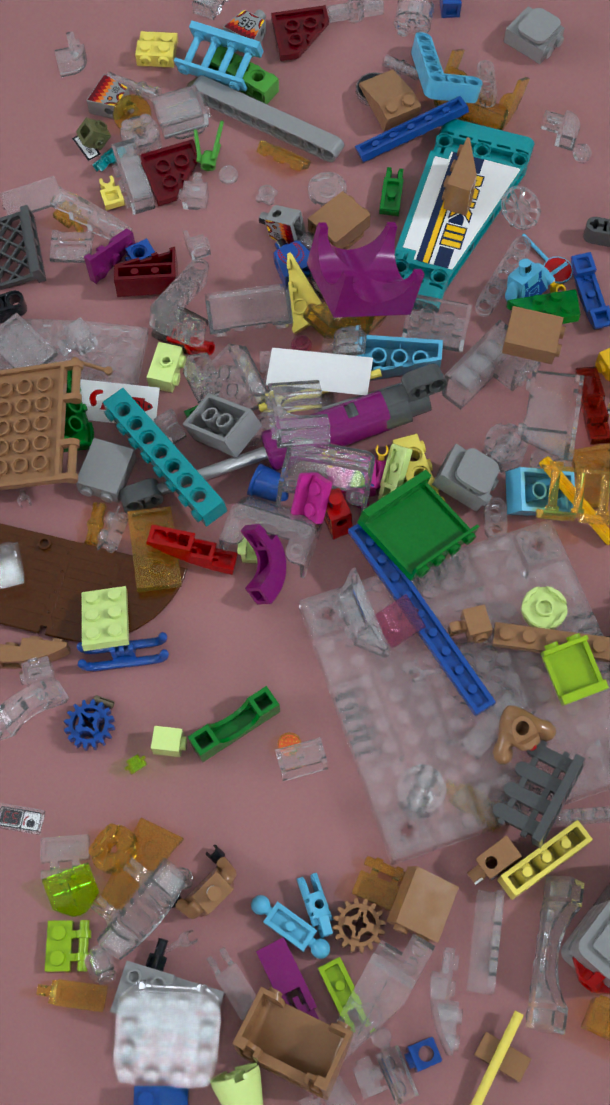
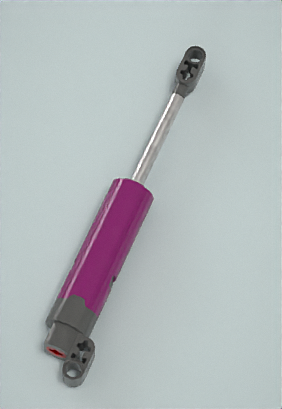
[119,364,447,515]

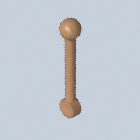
[71,357,113,376]

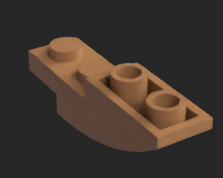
[0,636,71,669]

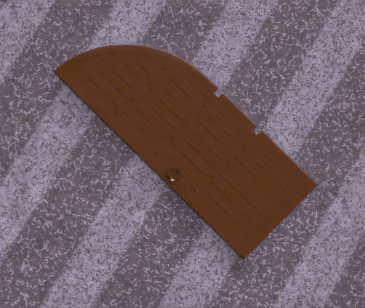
[0,523,188,642]

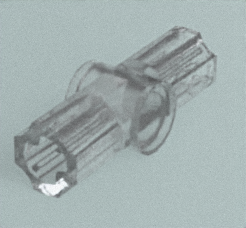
[327,0,384,23]

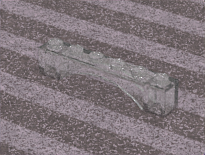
[525,875,585,1035]

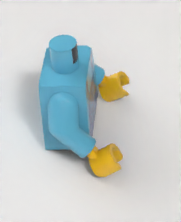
[505,259,566,302]

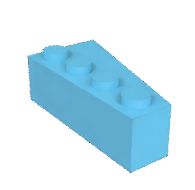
[357,334,443,381]

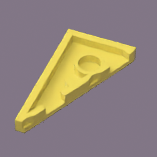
[287,252,328,335]

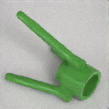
[193,120,224,171]

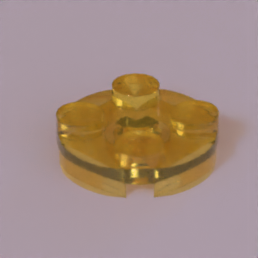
[89,824,138,874]

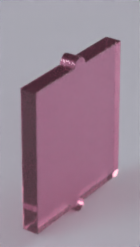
[373,594,426,648]

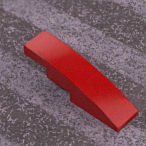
[146,524,238,575]

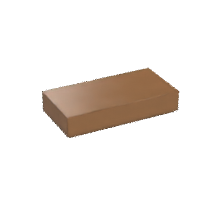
[474,1032,531,1082]

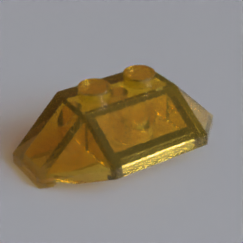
[303,303,387,342]

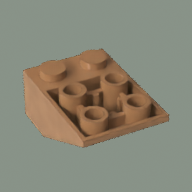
[442,137,477,216]

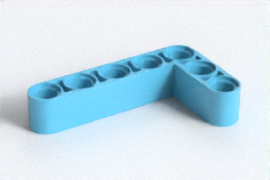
[411,32,483,103]

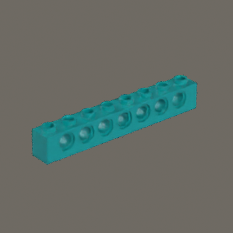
[103,388,227,527]

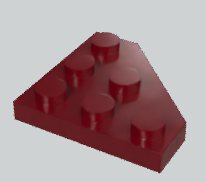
[271,5,329,61]
[138,139,198,206]

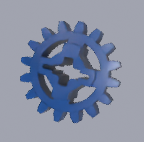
[64,699,115,751]

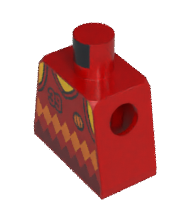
[324,488,353,540]

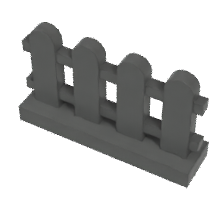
[493,740,585,849]

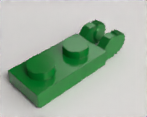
[379,167,404,216]

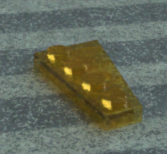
[95,818,184,917]

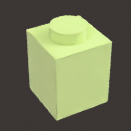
[151,726,187,757]

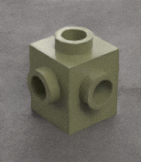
[76,117,111,150]

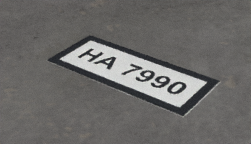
[72,135,101,161]

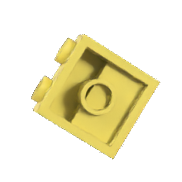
[135,31,178,68]

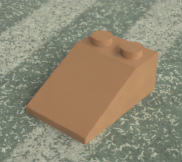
[359,69,421,132]

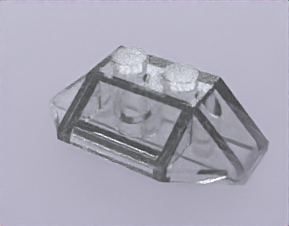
[335,567,390,658]

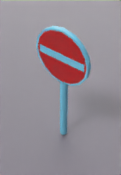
[522,233,573,284]

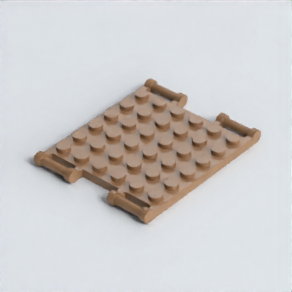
[0,360,84,490]

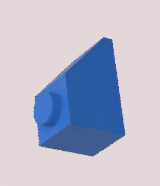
[133,1086,189,1105]

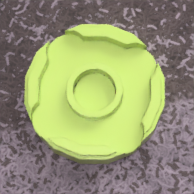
[521,586,568,630]

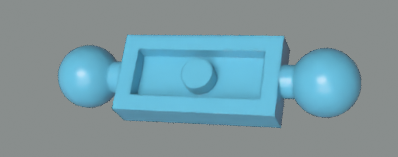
[251,895,330,959]

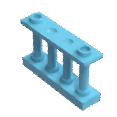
[174,21,264,92]

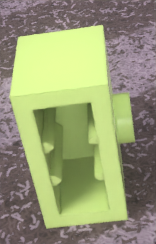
[147,342,186,393]

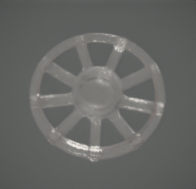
[501,186,541,230]

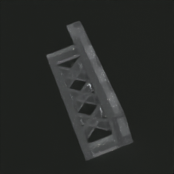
[466,890,505,995]

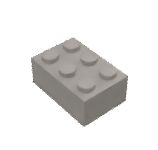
[183,393,262,458]

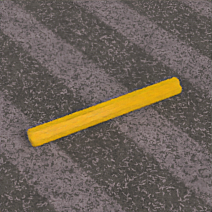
[539,456,610,545]

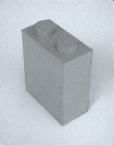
[76,438,137,503]

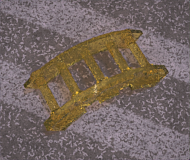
[536,461,610,525]

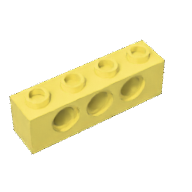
[392,434,445,501]
[497,820,593,900]

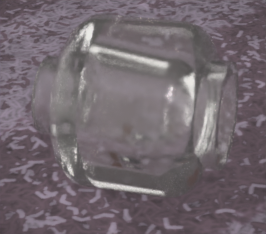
[84,945,121,985]

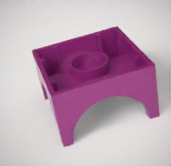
[307,222,425,318]

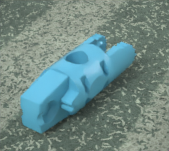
[297,873,333,938]

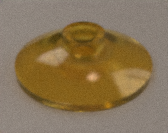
[113,94,151,133]

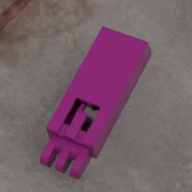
[256,937,319,1019]

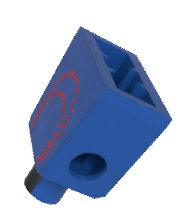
[273,238,312,289]

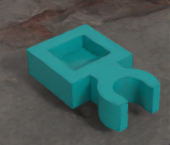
[92,145,126,172]

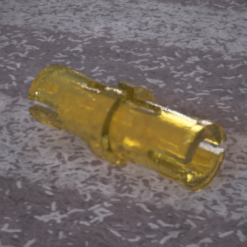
[84,502,107,547]

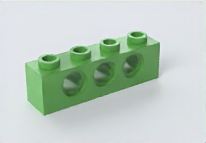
[208,46,279,104]

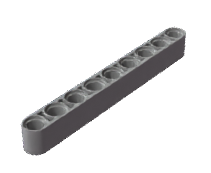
[188,75,345,162]

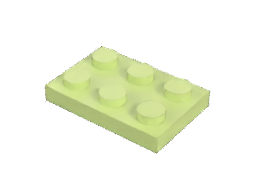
[82,586,129,651]

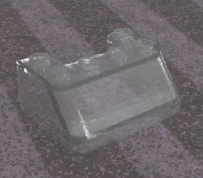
[205,284,293,337]
[219,495,322,578]

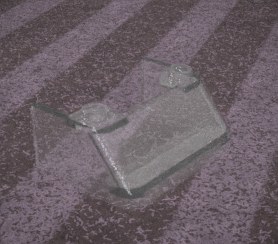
[276,438,375,515]

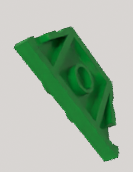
[506,289,581,324]

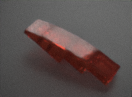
[575,367,610,445]

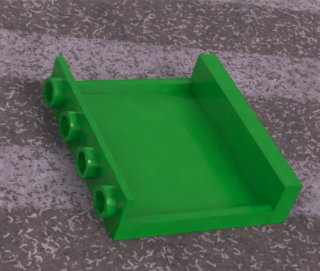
[357,470,480,581]

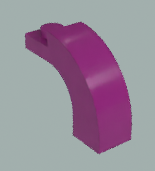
[241,524,286,605]

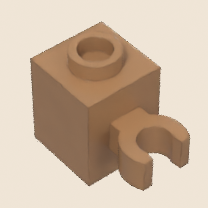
[448,604,493,643]

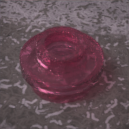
[291,335,312,351]

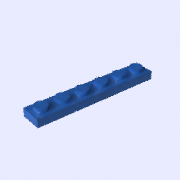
[355,96,469,162]

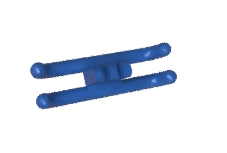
[77,632,169,671]

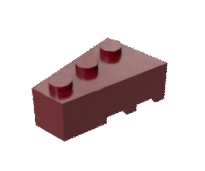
[114,247,178,297]

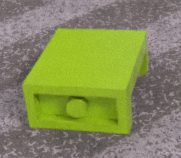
[540,633,609,706]

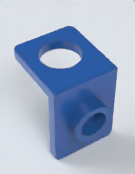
[404,1037,442,1073]

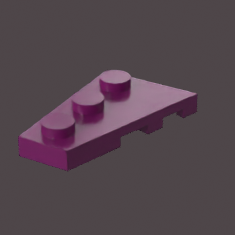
[84,228,135,284]

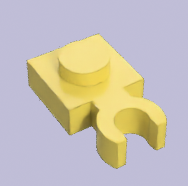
[99,175,125,211]

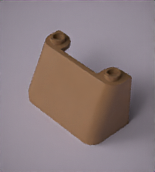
[232,987,354,1100]

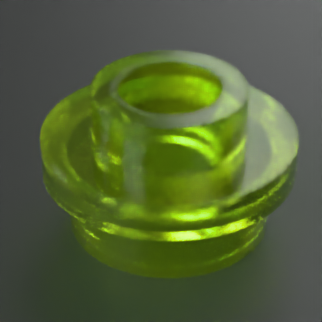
[125,754,147,775]

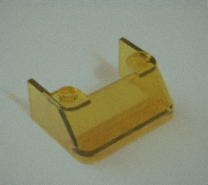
[434,48,530,131]

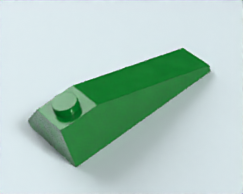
[64,370,94,452]

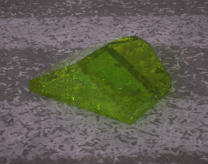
[42,862,99,917]

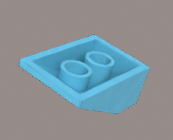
[505,467,576,516]

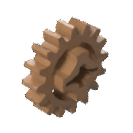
[332,898,386,954]

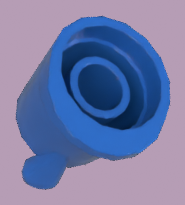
[247,463,289,502]

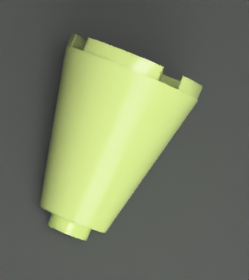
[210,1063,263,1105]

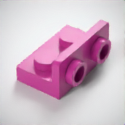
[290,472,332,524]

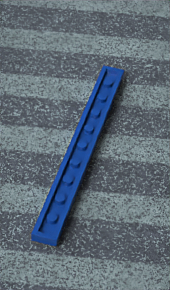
[348,524,496,717]

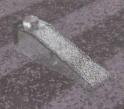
[336,953,416,1060]

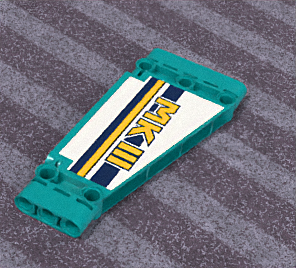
[395,119,535,312]

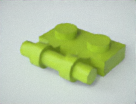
[45,920,92,972]

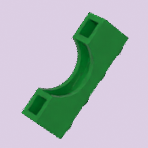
[188,686,280,763]

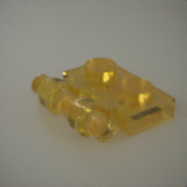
[351,855,405,911]

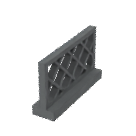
[0,205,46,290]

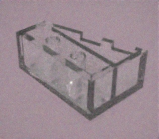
[111,138,155,215]

